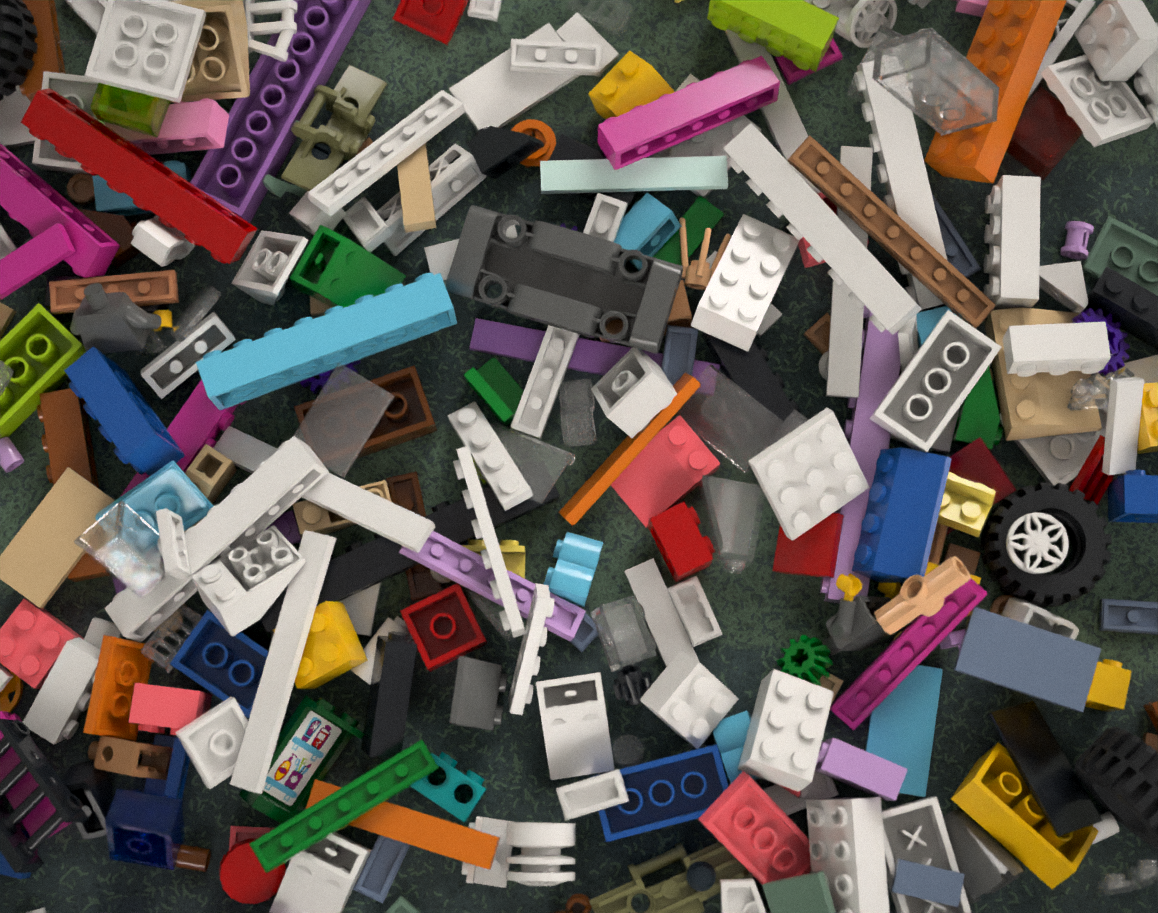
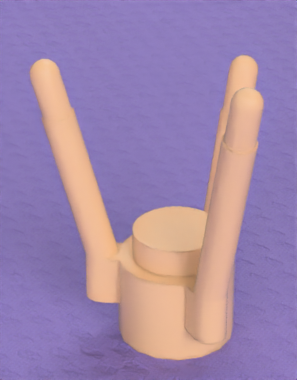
[679,217,731,290]

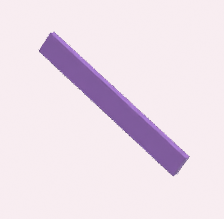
[470,318,720,396]

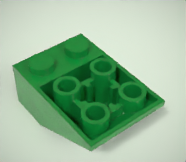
[290,224,406,308]

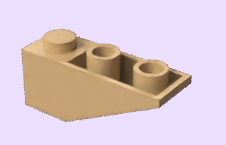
[184,444,237,533]
[293,480,392,540]

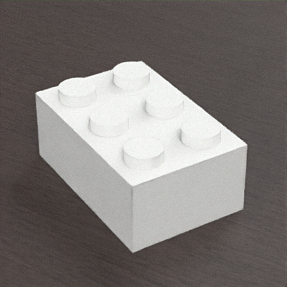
[738,669,834,792]

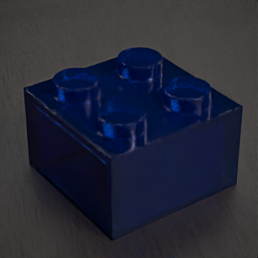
[105,789,185,870]

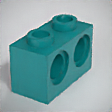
[410,752,487,822]

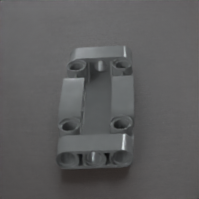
[446,205,684,354]

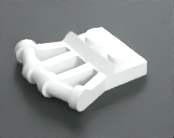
[243,0,298,62]

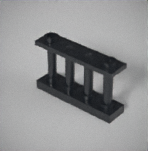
[0,719,89,873]

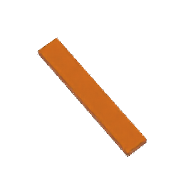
[559,373,701,526]
[305,779,501,870]

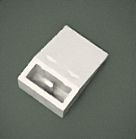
[191,525,306,637]
[536,672,614,780]
[270,832,372,913]

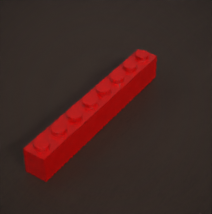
[20,88,258,264]

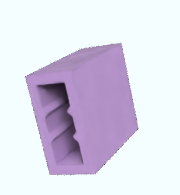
[815,738,908,801]

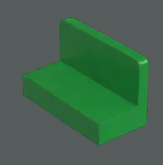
[464,357,524,427]

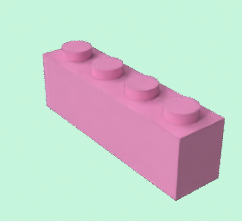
[105,98,229,155]

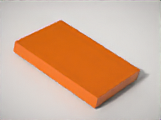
[83,635,155,741]

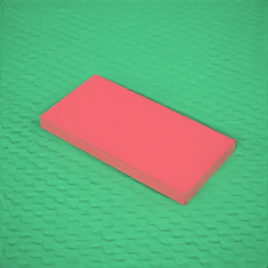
[698,771,811,885]

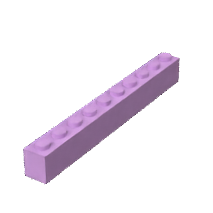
[820,306,901,604]

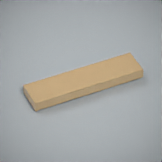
[397,143,437,233]

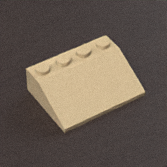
[127,0,250,106]
[985,307,1102,441]

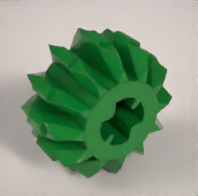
[776,634,834,686]

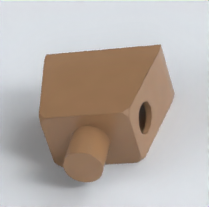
[88,736,173,780]

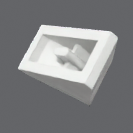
[1039,261,1088,314]

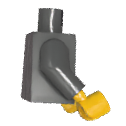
[70,283,173,354]
[823,573,901,655]

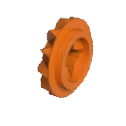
[511,119,556,168]

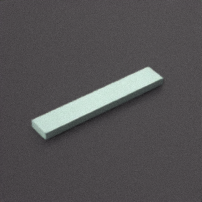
[540,156,728,194]

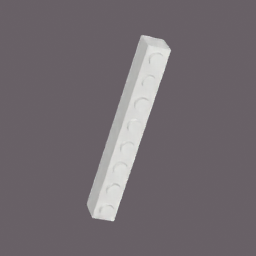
[854,54,947,310]
[724,122,922,335]
[104,436,329,643]

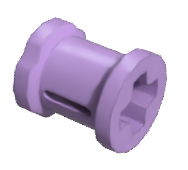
[1061,221,1094,260]

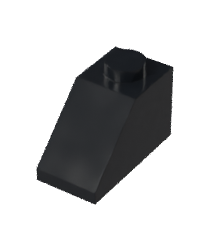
[467,126,544,179]
[62,760,115,840]

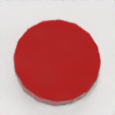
[219,838,286,904]

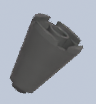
[943,808,1025,905]

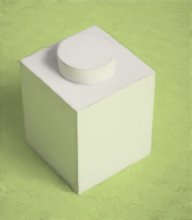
[290,191,346,235]

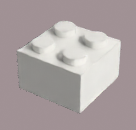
[1074,0,1158,81]
[591,347,677,438]
[640,650,738,749]

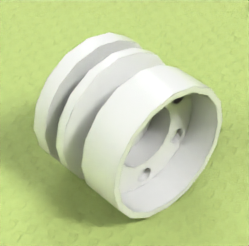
[506,822,576,886]

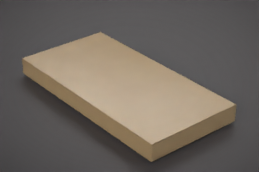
[0,467,115,609]

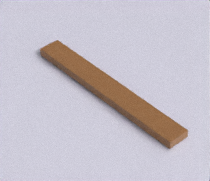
[787,135,996,329]

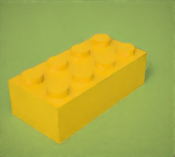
[951,742,1099,889]

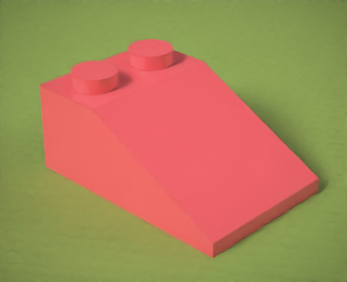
[611,415,721,528]

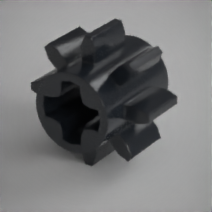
[612,665,653,705]

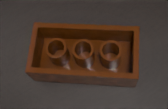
[294,365,438,469]

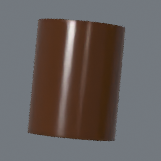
[176,844,211,872]

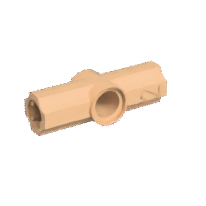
[874,556,971,635]

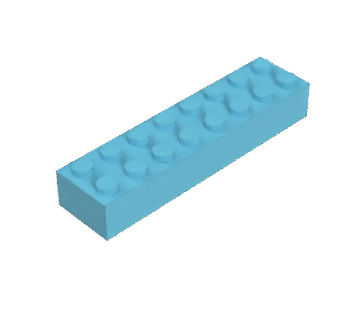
[196,273,457,410]

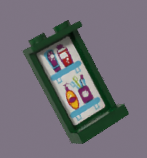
[238,696,365,824]

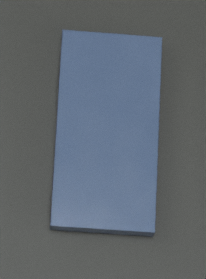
[953,607,1101,712]

